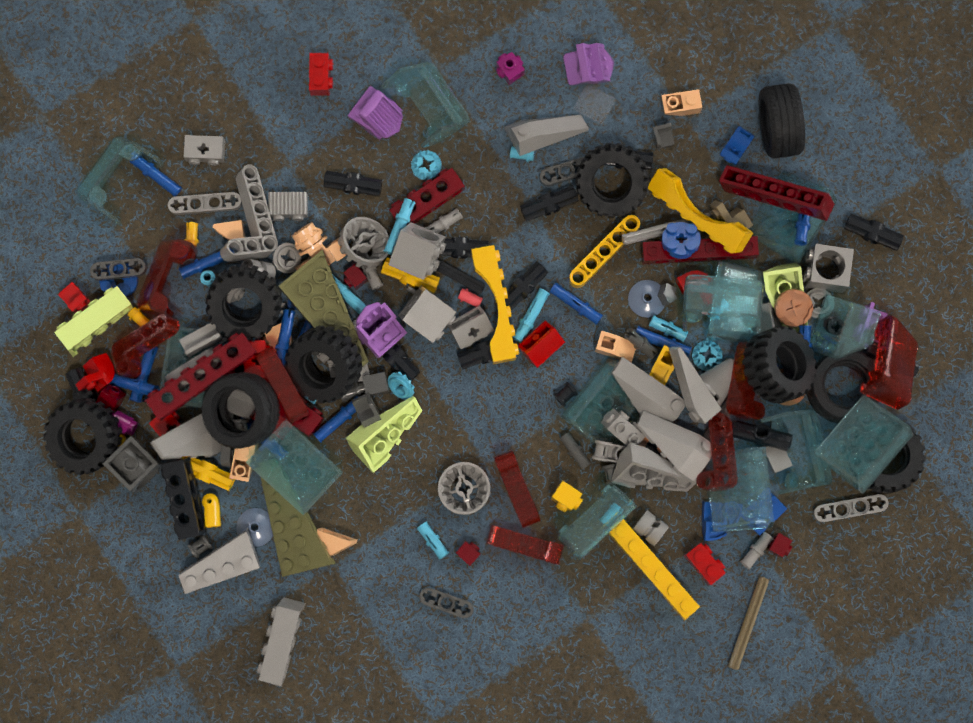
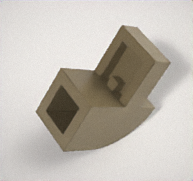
[709,200,753,229]

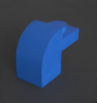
[720,126,755,165]

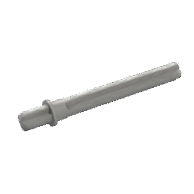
[622,212,716,245]

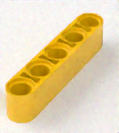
[569,215,640,288]

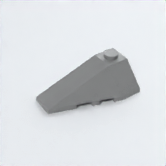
[504,115,589,156]
[669,347,722,424]
[611,357,685,423]
[636,411,715,483]
[151,414,221,459]
[612,443,698,492]

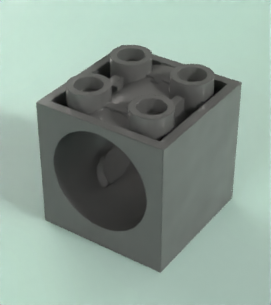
[103,436,162,494]

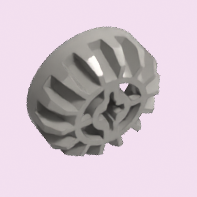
[338,217,389,269]
[438,462,490,515]

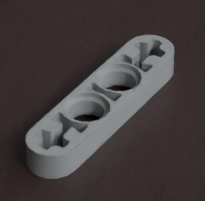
[168,192,242,215]
[813,494,889,522]

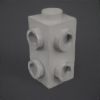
[601,408,645,446]

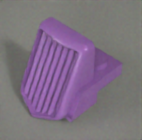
[564,43,614,85]
[348,86,403,140]
[356,302,407,358]

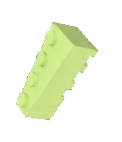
[54,286,133,357]

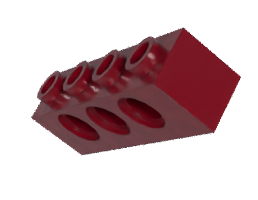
[389,168,465,226]

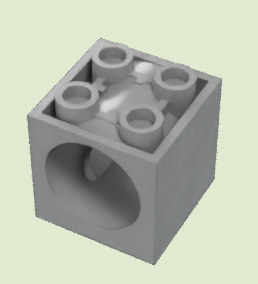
[388,222,446,280]
[802,244,854,293]
[398,285,456,343]

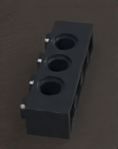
[161,457,207,540]

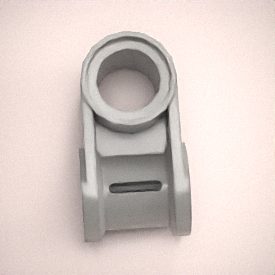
[591,439,626,463]

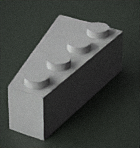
[179,528,260,594]
[257,597,306,686]

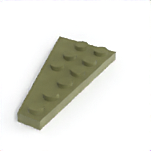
[279,250,369,367]
[258,459,336,577]

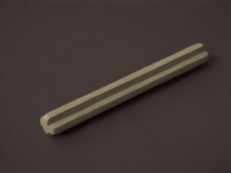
[728,577,769,670]

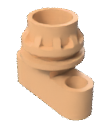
[292,222,347,270]

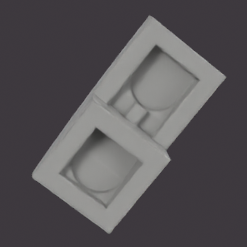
[762,435,793,473]

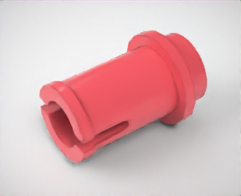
[458,288,483,307]

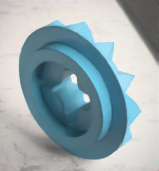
[411,150,442,180]
[692,340,723,371]
[388,372,415,400]

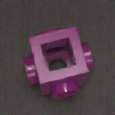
[496,52,525,85]

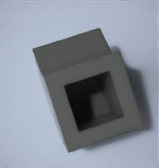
[657,283,678,306]

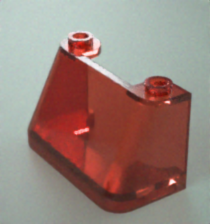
[137,239,198,321]
[860,315,918,410]

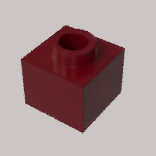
[343,264,368,290]
[96,384,126,411]
[767,533,793,558]
[456,541,480,566]

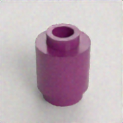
[112,411,138,436]

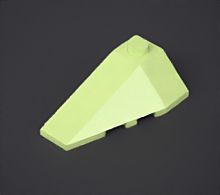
[763,263,808,332]
[346,396,422,473]

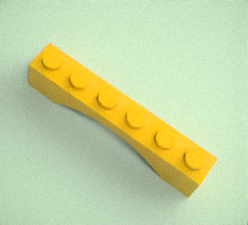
[648,168,753,254]
[471,245,519,364]
[606,518,700,620]

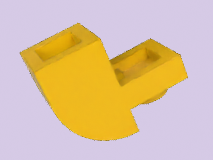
[649,345,674,386]

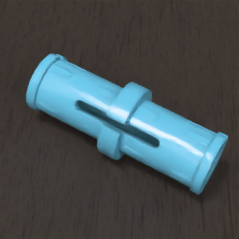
[649,315,688,342]
[417,521,450,560]

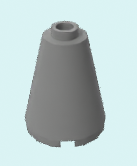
[699,358,742,406]

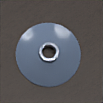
[628,280,665,318]
[236,508,273,547]

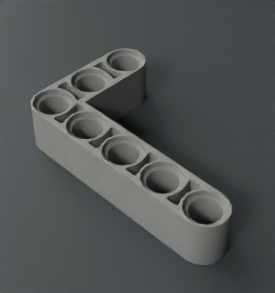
[220,164,278,262]

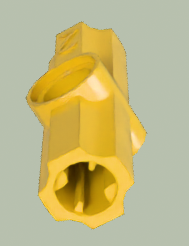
[381,258,440,293]
[179,456,235,491]

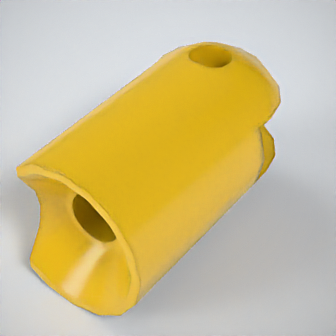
[202,493,221,528]

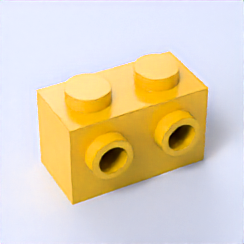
[551,481,583,513]

